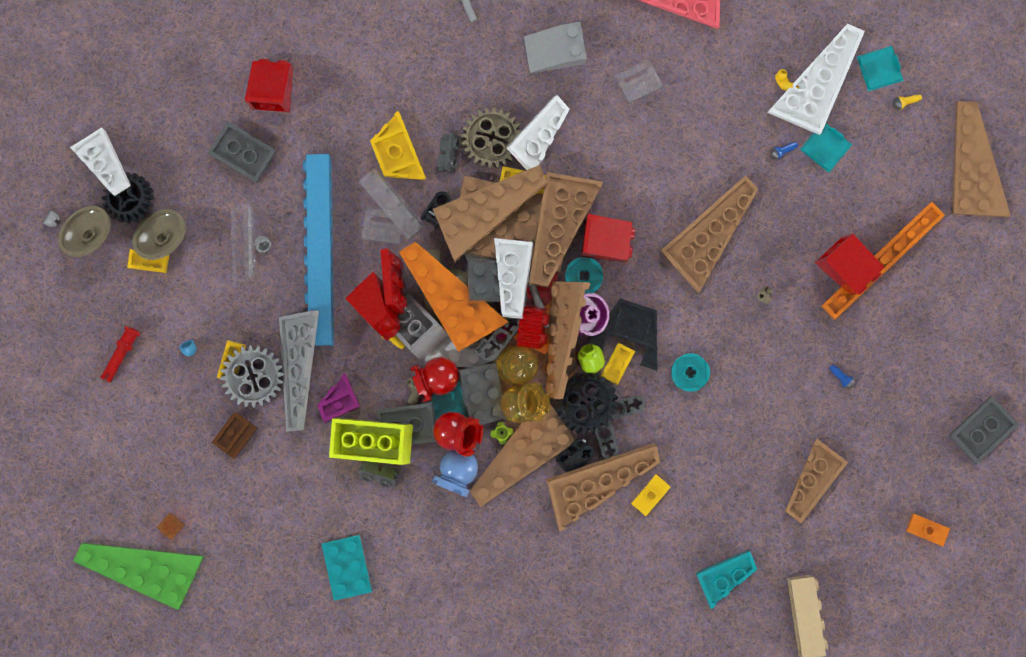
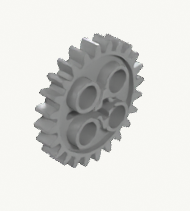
[220,344,284,407]

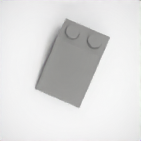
[524,22,587,73]
[396,294,448,361]

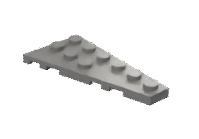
[279,311,319,432]

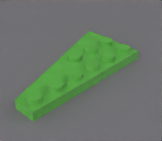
[73,543,204,610]

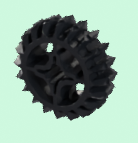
[101,172,155,224]

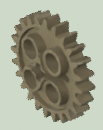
[461,107,521,170]

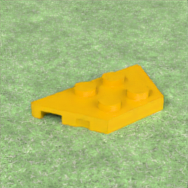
[370,111,426,180]

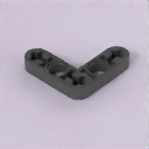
[467,317,519,363]
[591,395,645,459]

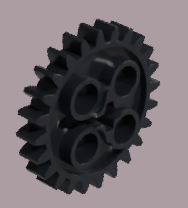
[556,373,619,435]

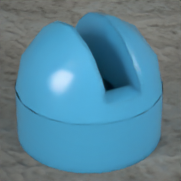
[179,340,197,357]

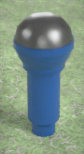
[770,142,798,160]
[829,364,855,389]

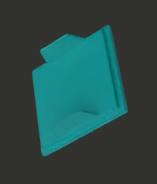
[856,46,904,92]
[800,123,853,173]

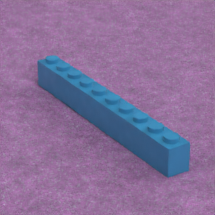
[303,154,334,346]

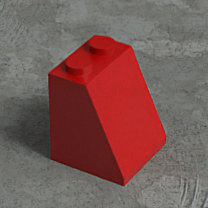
[245,59,293,112]
[581,214,635,262]
[815,234,884,295]
[345,272,401,341]

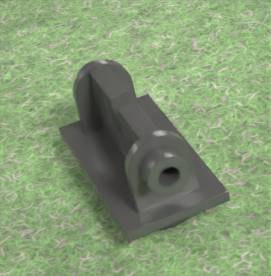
[437,132,460,174]
[358,461,399,488]

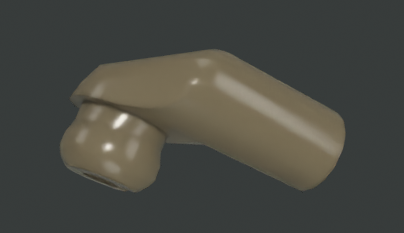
[757,286,773,304]
[407,377,422,405]

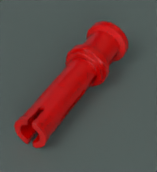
[100,325,141,383]

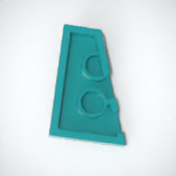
[696,550,757,610]

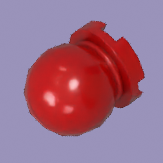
[411,357,459,403]
[433,412,483,457]

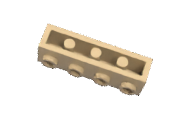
[787,575,828,657]

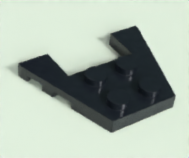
[587,298,658,371]

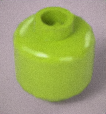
[578,344,605,373]

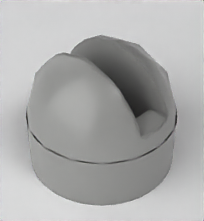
[43,210,60,227]
[255,236,271,252]

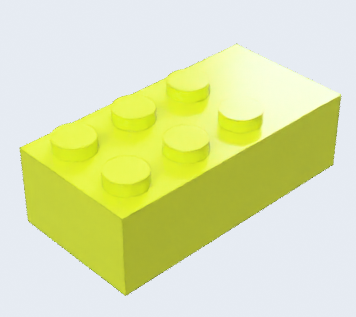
[329,418,413,465]

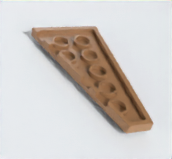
[660,175,758,294]
[546,281,590,399]
[546,443,660,532]

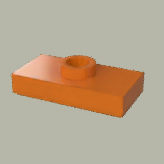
[906,513,950,546]

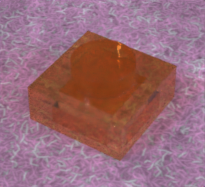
[156,512,185,540]

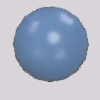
[432,450,478,497]

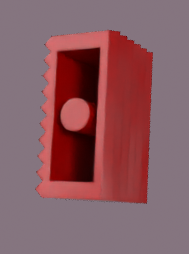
[517,305,550,349]

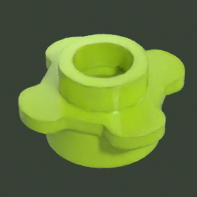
[491,422,514,445]

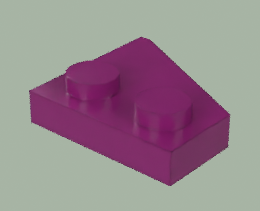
[317,373,361,423]

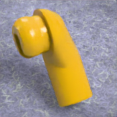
[775,69,799,91]

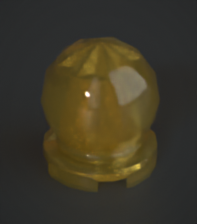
[496,346,539,384]
[500,382,550,424]

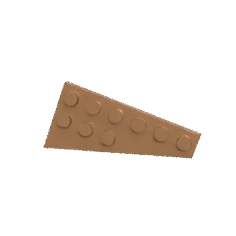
[952,101,1011,218]
[433,165,547,262]
[529,172,603,288]
[470,394,575,507]

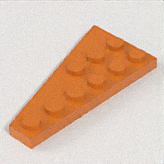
[399,242,508,352]

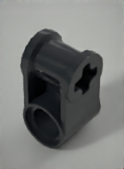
[420,191,452,229]
[556,438,595,473]

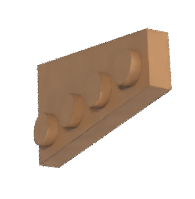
[785,439,848,524]

